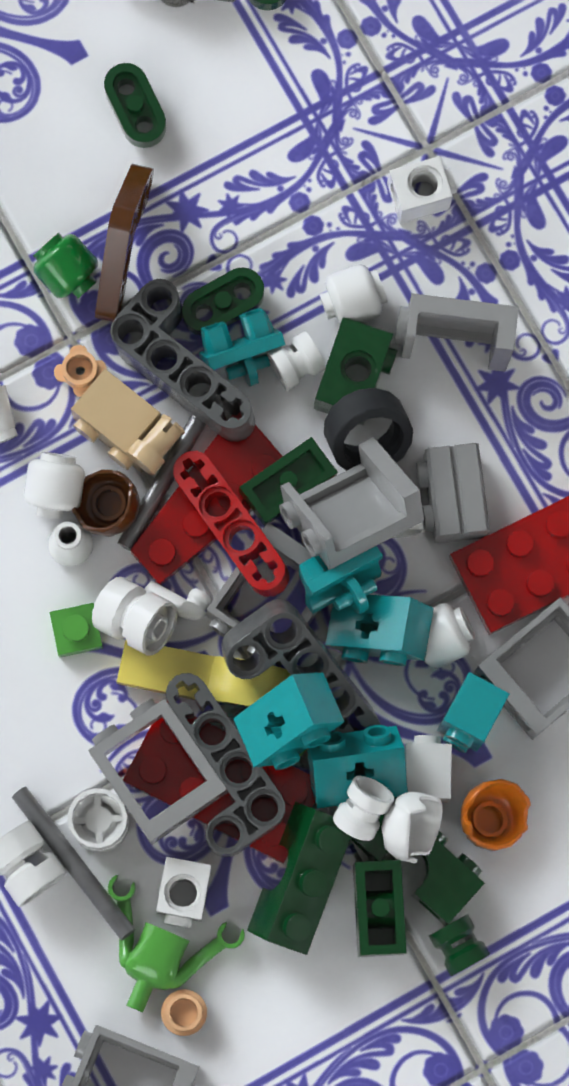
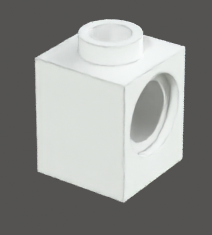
[387,156,457,224]
[404,735,452,803]
[156,857,212,928]

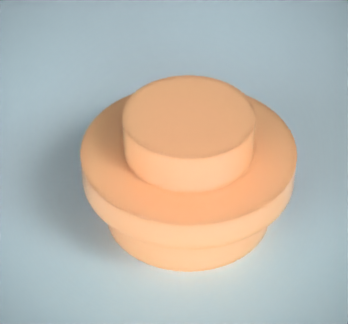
[161,989,207,1036]

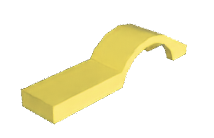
[116,640,291,707]

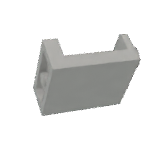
[394,293,519,372]
[279,437,424,569]

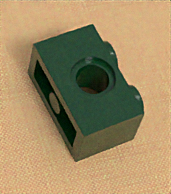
[314,317,398,426]
[353,860,407,957]

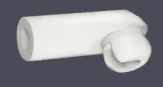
[145,581,212,620]

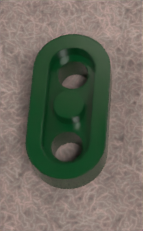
[104,63,166,148]
[182,267,264,336]

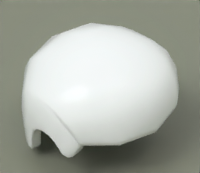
[381,792,443,863]

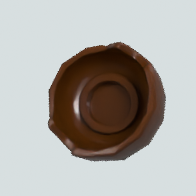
[72,470,140,537]

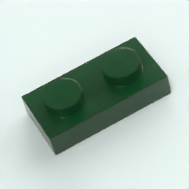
[238,437,338,527]

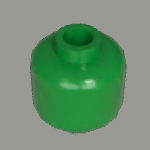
[33,232,98,299]

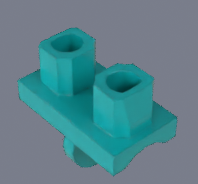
[199,308,286,387]
[299,546,383,614]

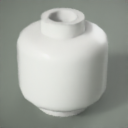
[319,264,388,324]
[24,452,85,519]
[415,603,475,669]

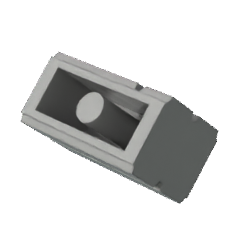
[416,443,490,543]

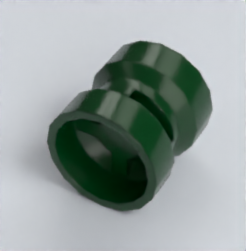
[428,914,490,976]

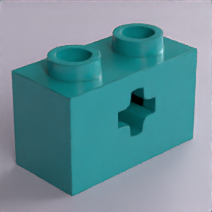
[325,595,434,666]
[233,672,345,770]
[437,672,510,753]
[307,725,408,809]

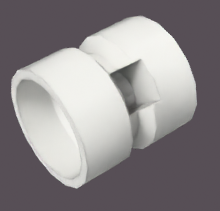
[92,577,178,656]
[67,788,130,853]
[0,820,67,907]

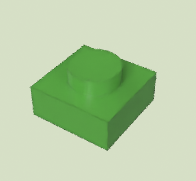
[49,603,103,658]

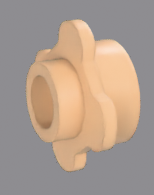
[54,345,107,397]

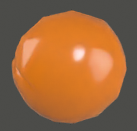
[461,779,531,851]

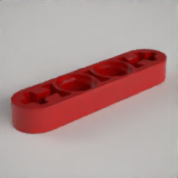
[173,451,289,597]

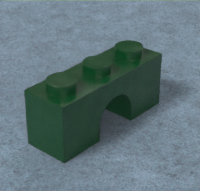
[350,797,485,926]
[247,802,351,955]

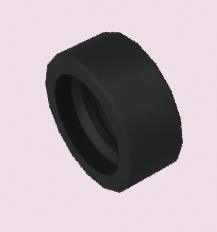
[324,388,413,471]

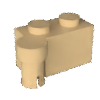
[71,369,185,476]

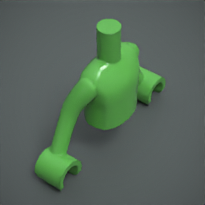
[108,875,245,1013]

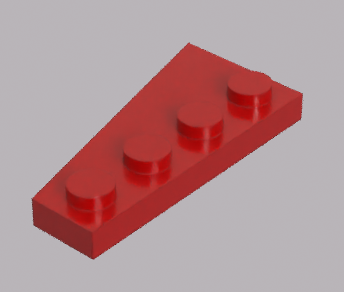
[131,412,283,585]

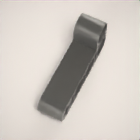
[110,279,255,442]
[221,599,381,733]
[166,673,285,857]

